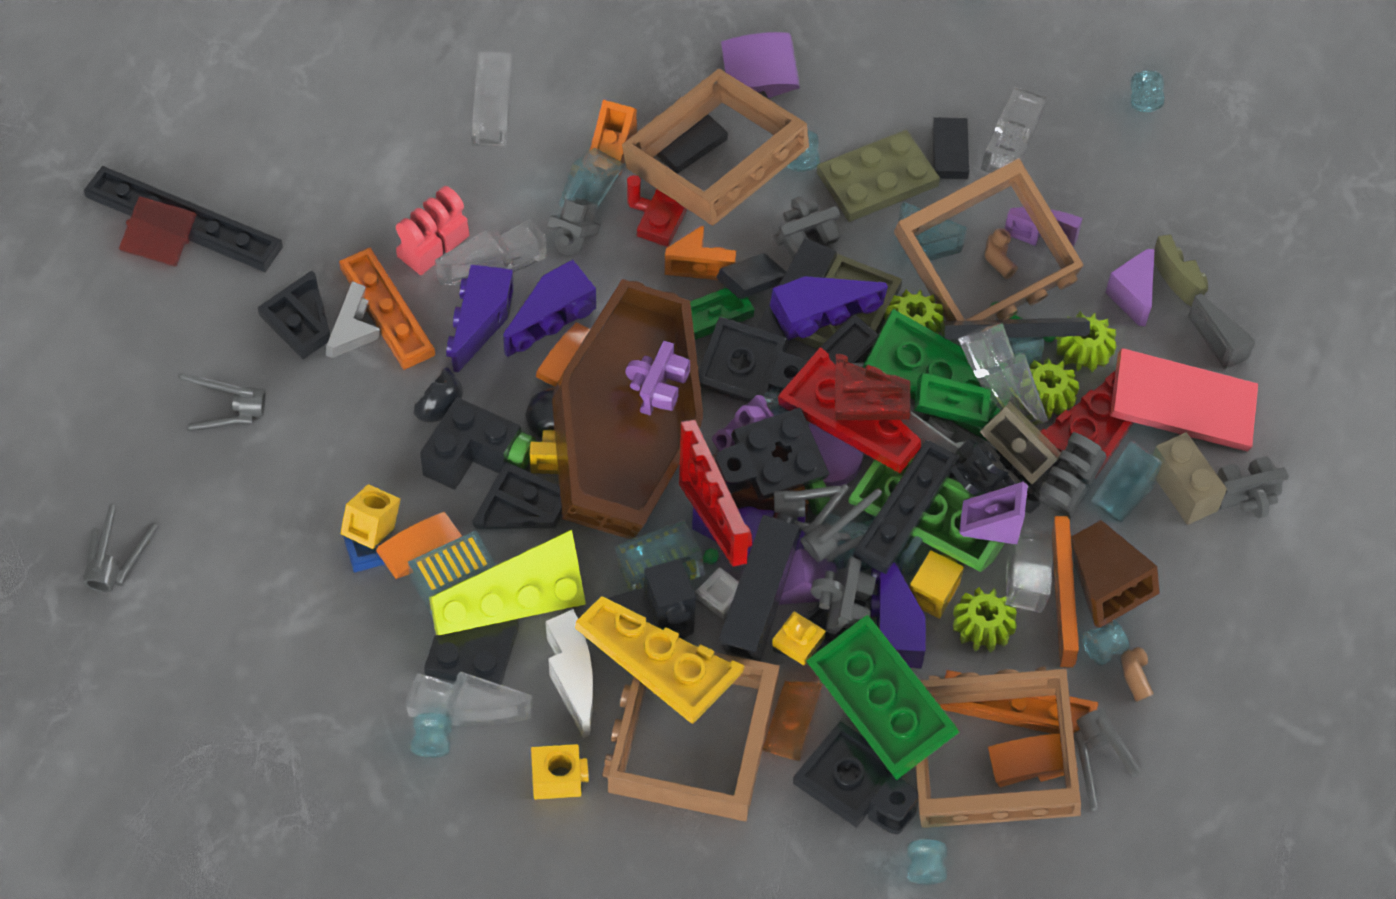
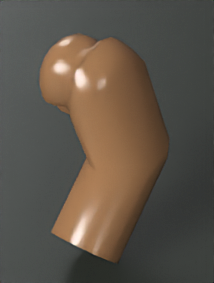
[985,228,1018,279]
[1121,647,1154,702]

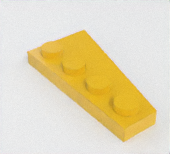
[575,596,744,724]

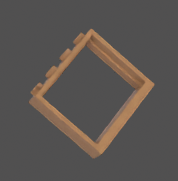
[622,69,809,226]
[894,158,1084,321]
[602,652,779,822]
[916,666,1081,828]

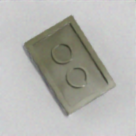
[817,129,940,222]
[795,254,902,362]

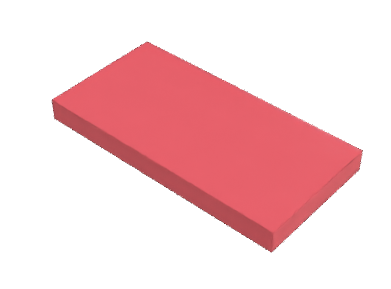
[1110,348,1258,452]

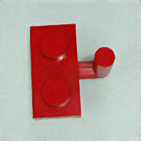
[627,175,688,247]

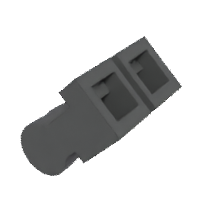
[1038,432,1107,518]

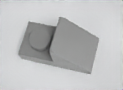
[326,281,380,358]

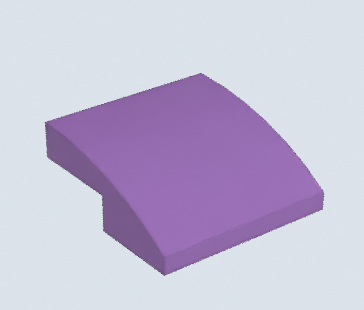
[721,32,800,98]

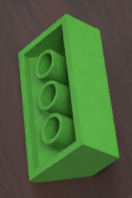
[848,458,1005,572]

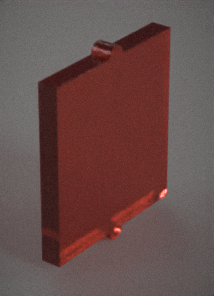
[119,196,196,267]

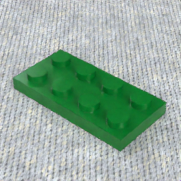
[861,309,1018,441]
[806,614,959,780]

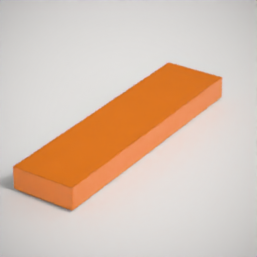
[339,247,436,370]
[1051,516,1079,667]
[939,670,1098,734]

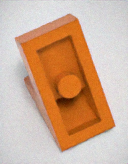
[586,100,637,175]
[664,225,736,280]

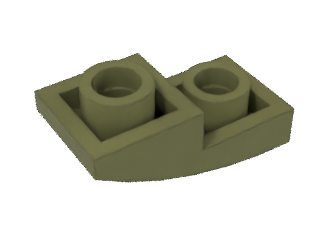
[1154,234,1208,307]

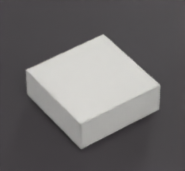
[695,567,739,620]

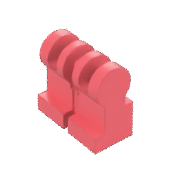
[396,186,470,276]

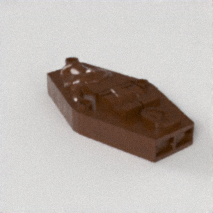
[552,279,703,540]

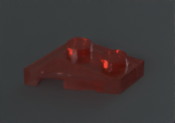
[835,354,910,420]

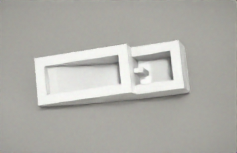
[546,609,593,738]

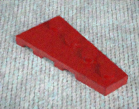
[778,347,921,473]
[1040,370,1134,478]
[679,420,752,566]

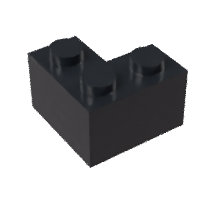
[420,397,522,490]
[608,558,696,639]

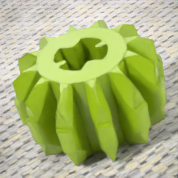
[884,288,945,334]
[1056,311,1117,373]
[1017,357,1079,421]
[952,587,1017,653]

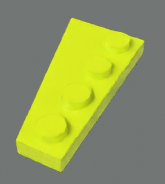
[429,530,586,635]

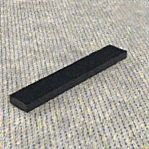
[84,166,283,272]

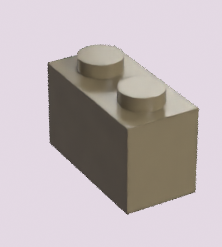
[980,402,1061,484]
[1148,432,1227,525]

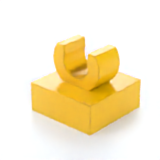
[530,430,558,474]
[772,611,826,666]

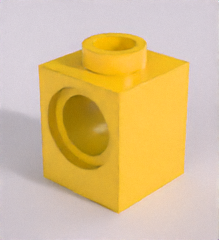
[340,484,401,549]
[909,550,964,619]
[531,744,588,800]

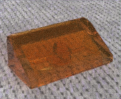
[762,681,823,762]

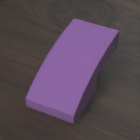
[1005,207,1083,247]

